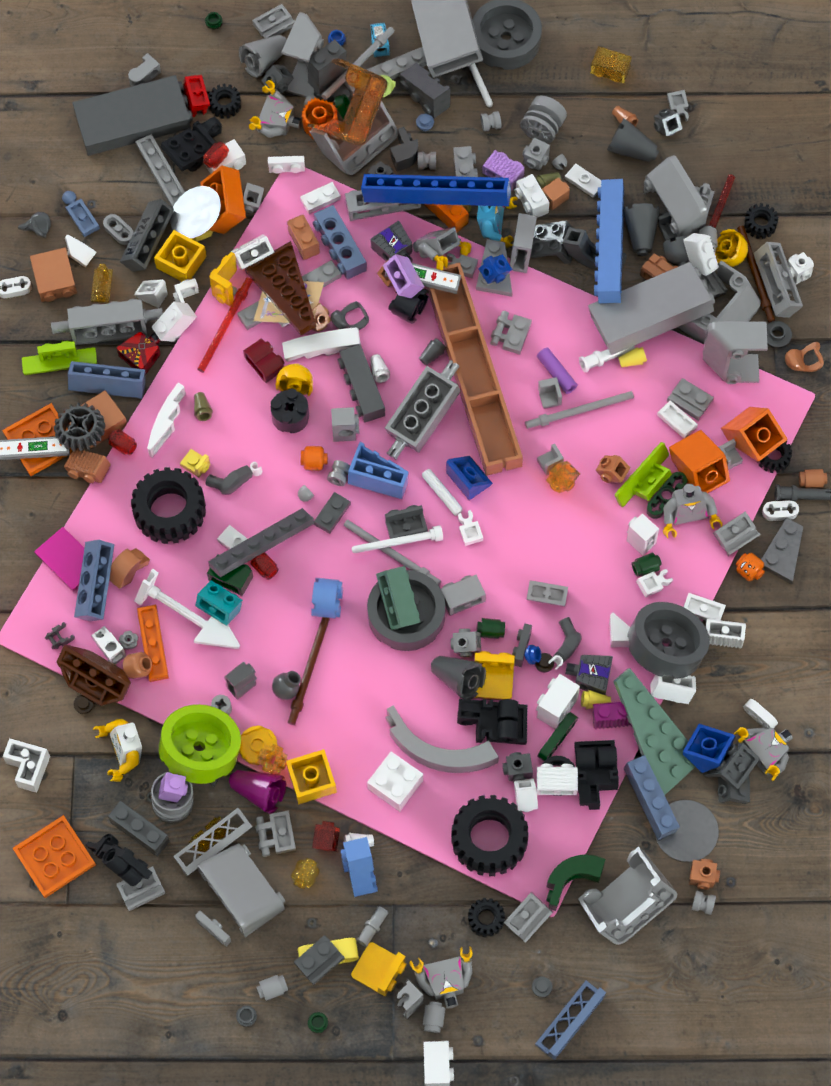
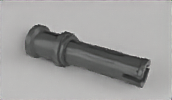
[774,484,831,502]

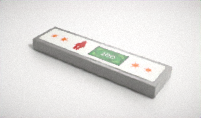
[385,258,461,294]
[0,437,70,460]

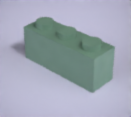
[376,566,420,630]

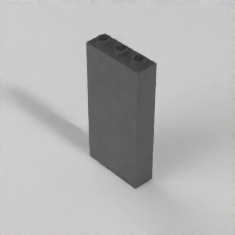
[72,75,193,156]

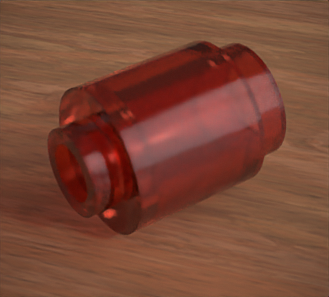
[203,141,229,168]
[108,429,137,455]
[250,552,279,579]

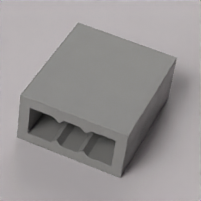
[510,213,537,273]

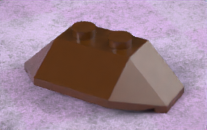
[57,644,131,706]

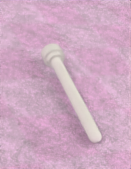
[469,63,493,107]
[352,525,443,553]

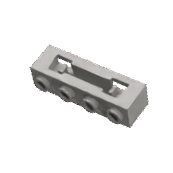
[345,190,421,221]
[753,242,803,318]

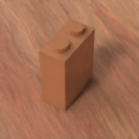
[30,247,77,302]
[68,390,127,449]

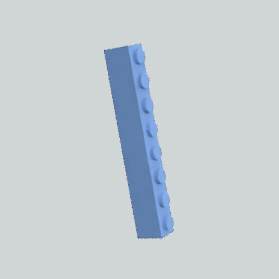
[594,179,624,303]

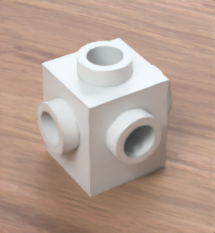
[788,252,814,285]

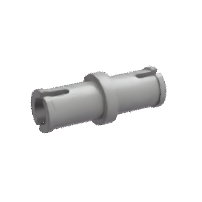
[356,906,389,947]

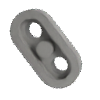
[103,214,134,245]

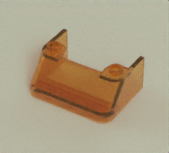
[307,59,387,145]

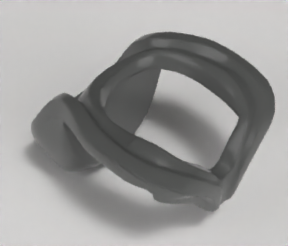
[18,212,51,238]
[331,301,369,330]

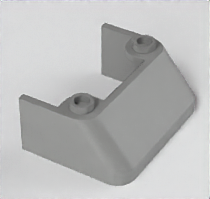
[281,12,324,98]
[309,88,398,175]
[643,155,708,237]
[678,260,761,344]
[703,321,768,384]

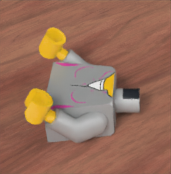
[249,80,302,138]
[413,227,471,270]
[663,484,722,538]
[734,727,793,781]
[410,946,473,1009]

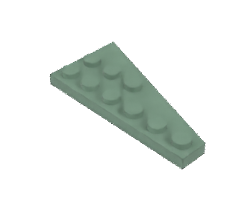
[613,668,695,795]

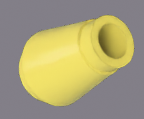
[618,347,647,367]
[581,690,611,709]

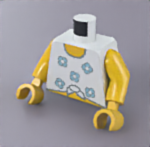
[93,719,142,782]

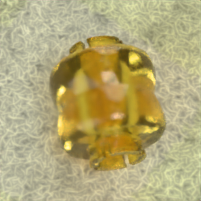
[291,858,320,889]

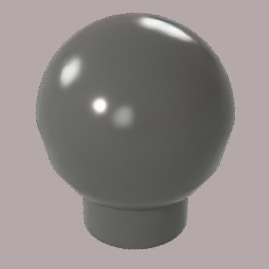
[272,671,301,700]

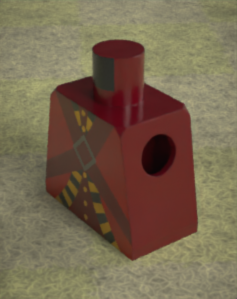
[116,332,161,375]

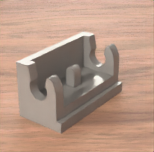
[526,580,568,606]
[397,980,423,1019]

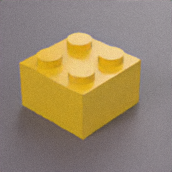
[154,230,207,282]
[286,749,337,804]

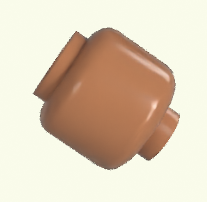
[123,652,152,679]

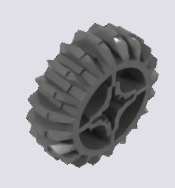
[54,403,106,452]

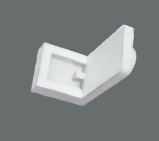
[173,278,199,303]

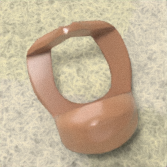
[785,342,824,372]

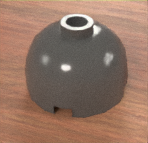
[663,236,689,266]

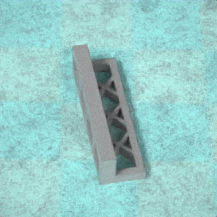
[173,808,252,876]

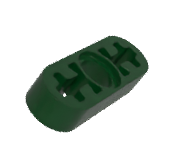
[647,472,687,519]
[537,712,579,761]

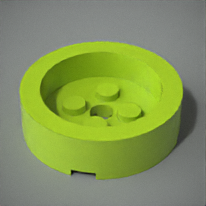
[159,704,241,784]

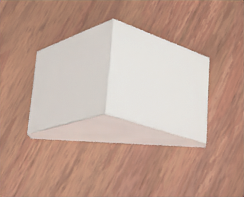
[134,279,168,308]
[609,613,630,648]

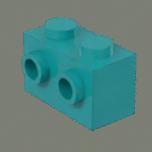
[195,580,243,626]

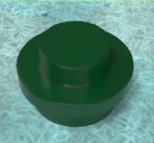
[205,12,223,29]
[308,1012,328,1033]

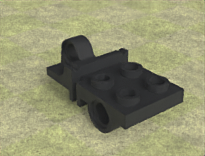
[161,117,222,172]
[457,699,527,745]
[574,740,619,810]
[85,834,152,886]

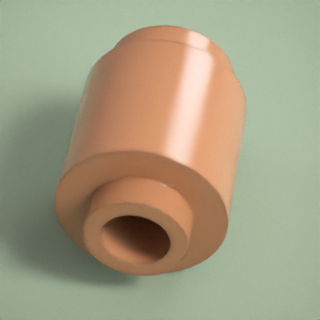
[799,469,827,488]

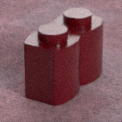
[243,338,285,383]

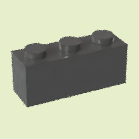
[108,801,170,857]

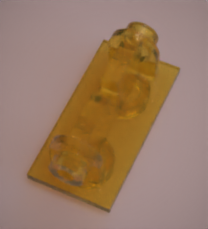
[91,264,113,303]
[189,816,230,856]

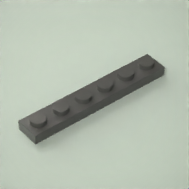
[208,508,314,577]

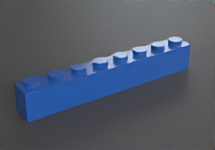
[361,174,511,206]

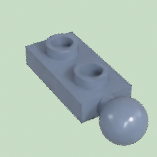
[62,191,100,237]

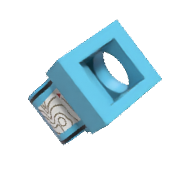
[370,23,390,57]

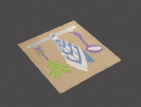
[253,281,324,323]

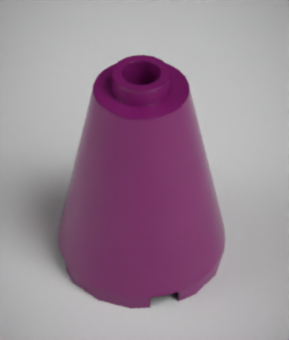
[229,770,286,814]

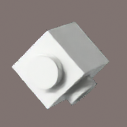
[514,778,538,812]

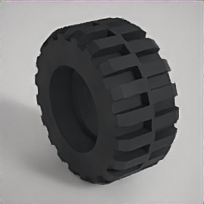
[131,467,206,544]
[451,795,529,876]

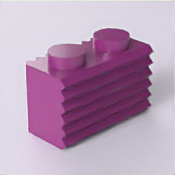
[592,702,632,729]

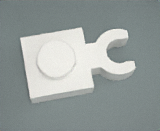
[458,510,483,546]
[636,569,673,598]

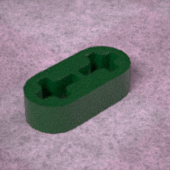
[335,94,357,126]

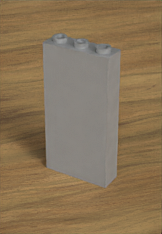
[411,0,483,78]
[588,262,715,355]

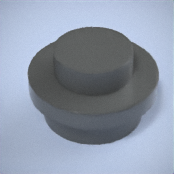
[532,977,552,997]
[236,1006,257,1027]

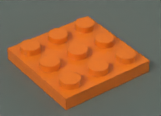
[2,403,72,477]
[12,815,96,898]

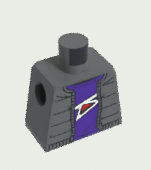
[371,221,413,263]
[565,655,613,695]

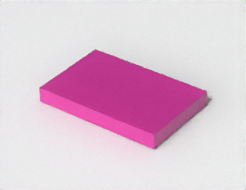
[34,527,84,592]

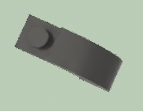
[562,227,627,271]

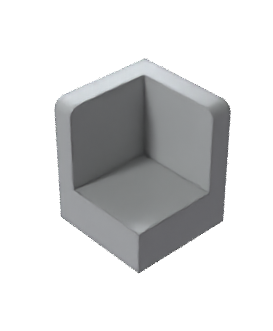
[538,377,562,409]
[719,439,743,470]
[537,444,564,476]

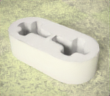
[0,276,32,298]
[762,501,799,521]
[743,699,778,729]

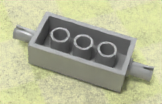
[51,299,163,345]
[385,360,461,460]

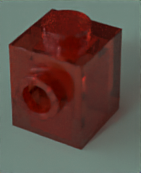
[312,821,340,852]

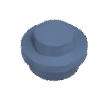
[416,114,434,131]

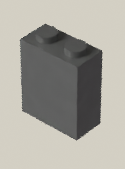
[307,39,347,94]

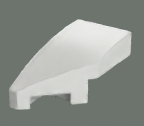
[65,235,96,268]

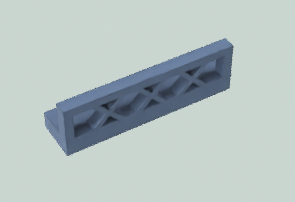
[535,981,606,1061]

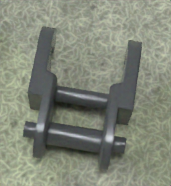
[45,622,75,649]

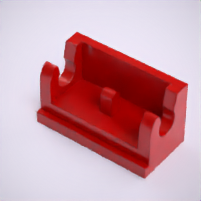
[183,75,210,117]

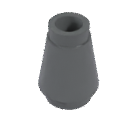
[419,338,446,366]

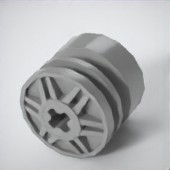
[520,95,567,144]
[151,772,194,823]

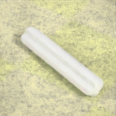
[422,469,462,516]

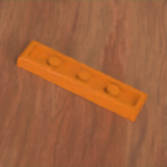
[137,604,169,682]

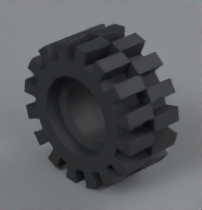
[208,84,241,119]
[744,203,778,239]
[757,441,792,473]
[468,898,505,937]

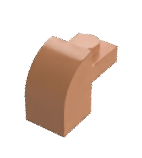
[109,548,150,589]

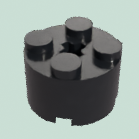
[388,288,429,324]
[271,388,309,433]

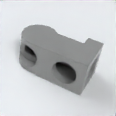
[128,53,161,87]

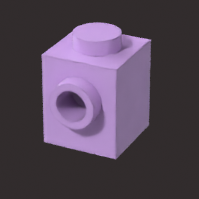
[158,772,188,803]

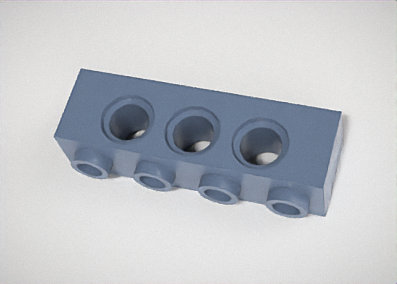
[313,205,367,280]
[74,540,115,621]

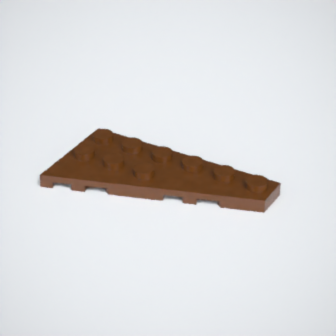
[245,241,317,335]

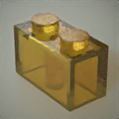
[591,46,632,83]

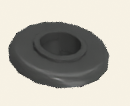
[767,321,792,348]

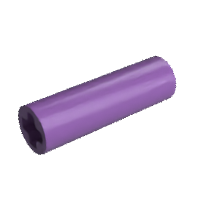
[537,347,578,394]

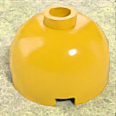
[715,229,748,267]
[275,363,313,396]

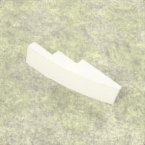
[282,327,361,362]
[147,382,186,458]

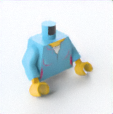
[477,197,518,248]

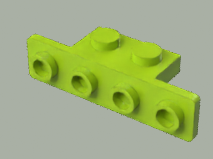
[22,341,97,375]
[615,442,672,507]

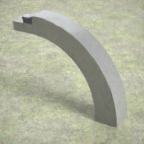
[385,705,499,773]

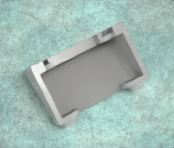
[197,843,286,937]
[578,847,677,945]

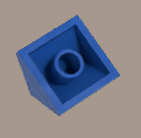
[446,456,493,501]
[683,724,736,773]

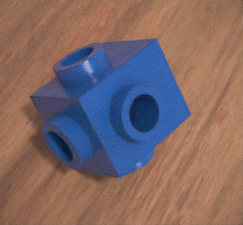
[479,254,513,284]

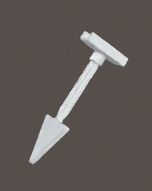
[134,569,240,649]

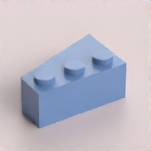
[348,442,409,499]
[340,837,378,897]

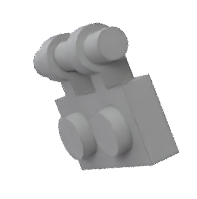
[490,311,532,354]
[255,810,296,857]

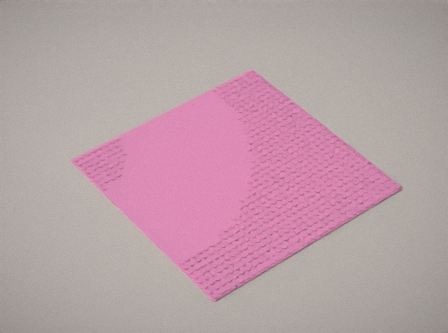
[0,167,815,917]

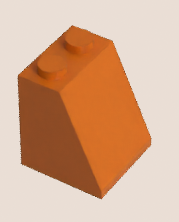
[721,407,788,462]
[669,430,730,493]

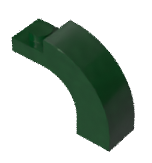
[546,855,605,911]

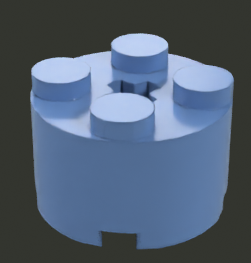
[311,578,343,619]

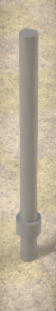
[321,27,395,100]
[525,391,634,429]
[344,520,442,586]

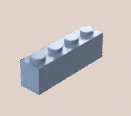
[68,361,146,399]
[623,755,680,840]

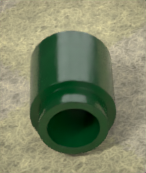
[631,552,662,577]
[477,618,505,639]

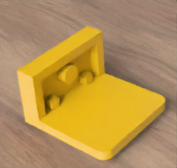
[209,252,237,306]
[474,651,515,700]
[351,942,407,996]

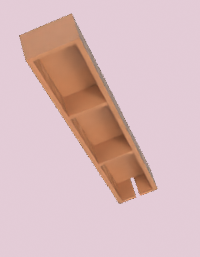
[426,263,523,476]

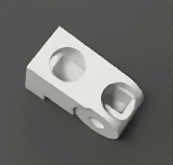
[91,626,126,665]

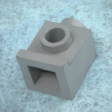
[242,183,264,213]

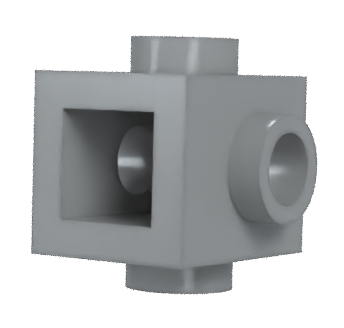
[522,138,550,171]
[450,629,481,657]

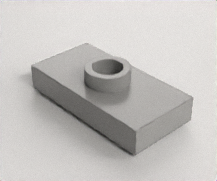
[195,911,231,947]

